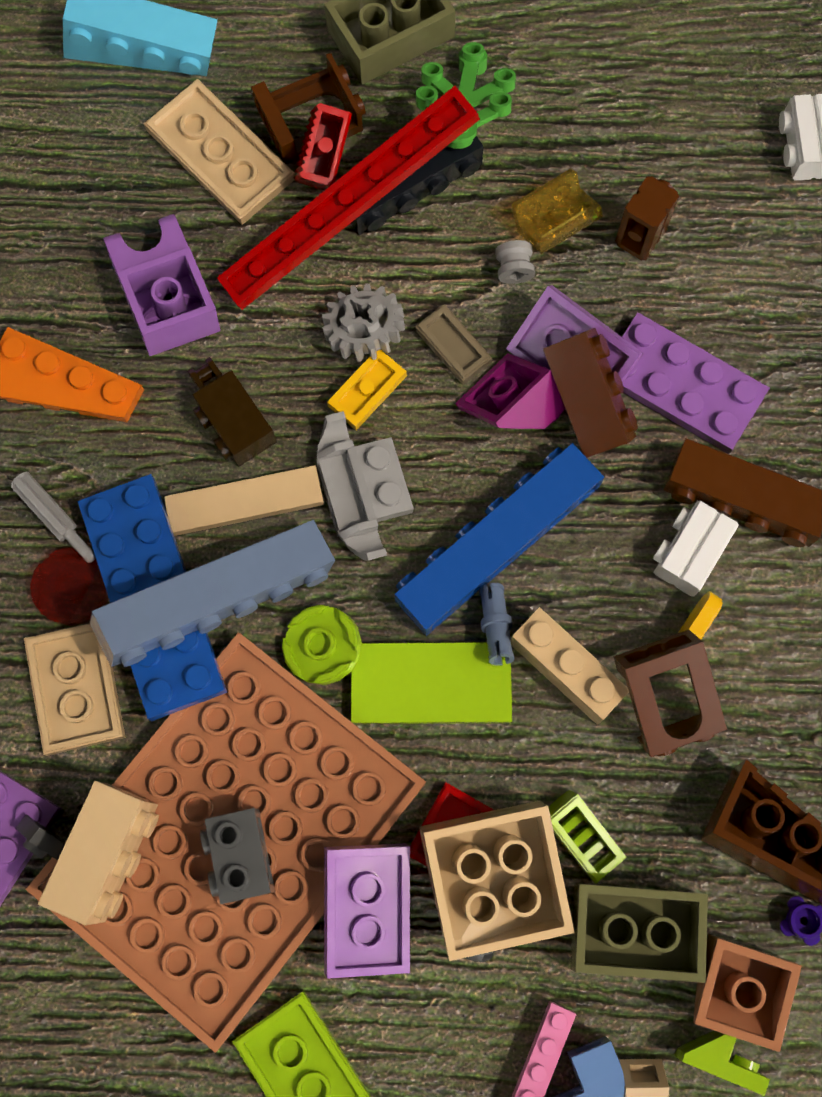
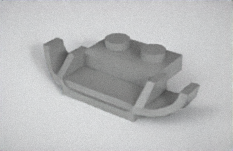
[316,411,414,561]

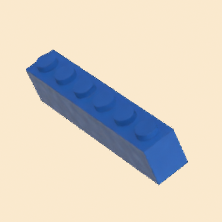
[395,443,604,636]

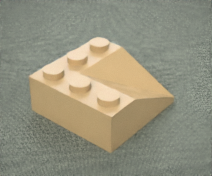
[419,801,575,961]

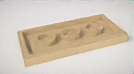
[144,79,295,225]

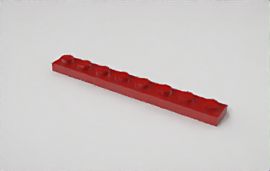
[217,86,480,310]

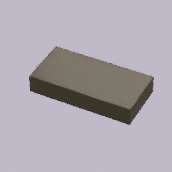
[415,304,492,385]

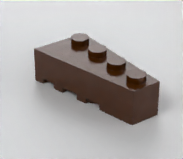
[701,759,822,904]

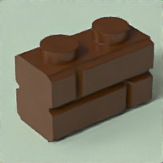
[615,176,679,261]

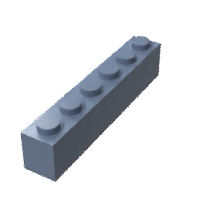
[90,520,335,667]

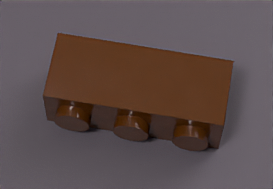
[543,328,638,458]

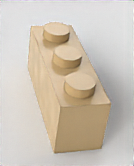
[511,607,629,725]

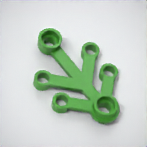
[416,42,516,149]

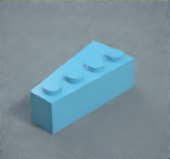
[63,0,218,76]

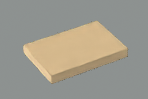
[24,623,126,756]

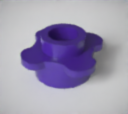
[779,896,822,946]

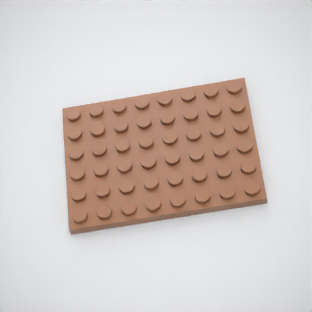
[25,632,426,1053]

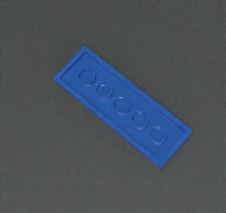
[78,474,228,721]

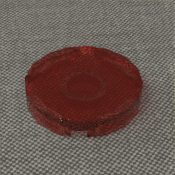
[30,547,109,626]

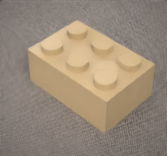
[38,781,159,925]

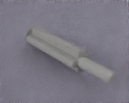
[11,472,96,563]

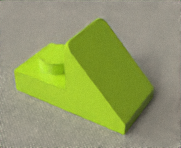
[675,1031,770,1096]

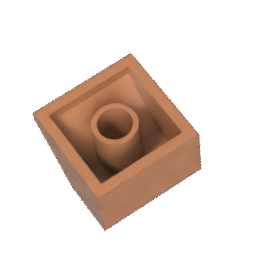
[693,934,802,1052]

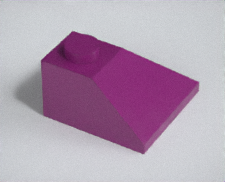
[455,353,566,429]

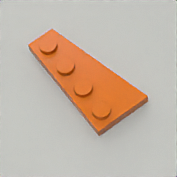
[0,327,144,422]

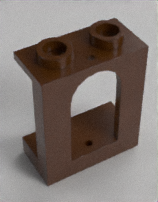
[251,53,366,164]
[613,629,727,757]

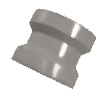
[495,240,535,284]

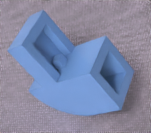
[553,1036,625,1097]

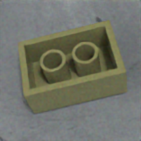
[324,0,456,85]
[570,883,708,983]

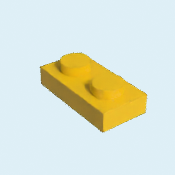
[327,350,407,431]

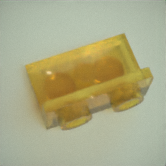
[511,168,603,254]

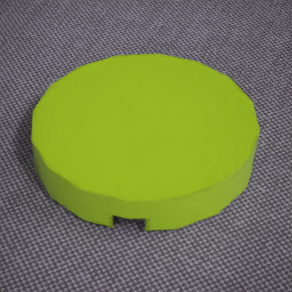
[282,605,362,685]

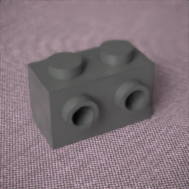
[200,808,275,904]

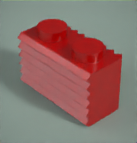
[293,103,352,191]

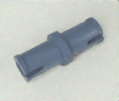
[479,583,515,666]

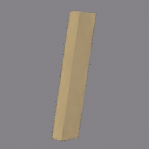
[164,465,324,536]

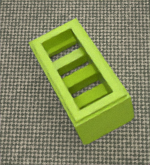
[548,790,627,884]

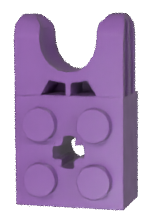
[103,214,220,357]

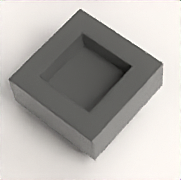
[16,814,65,860]

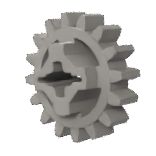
[322,284,405,362]

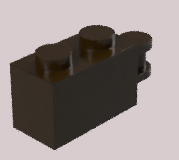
[187,357,277,467]

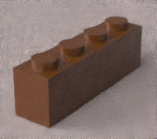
[663,438,822,547]

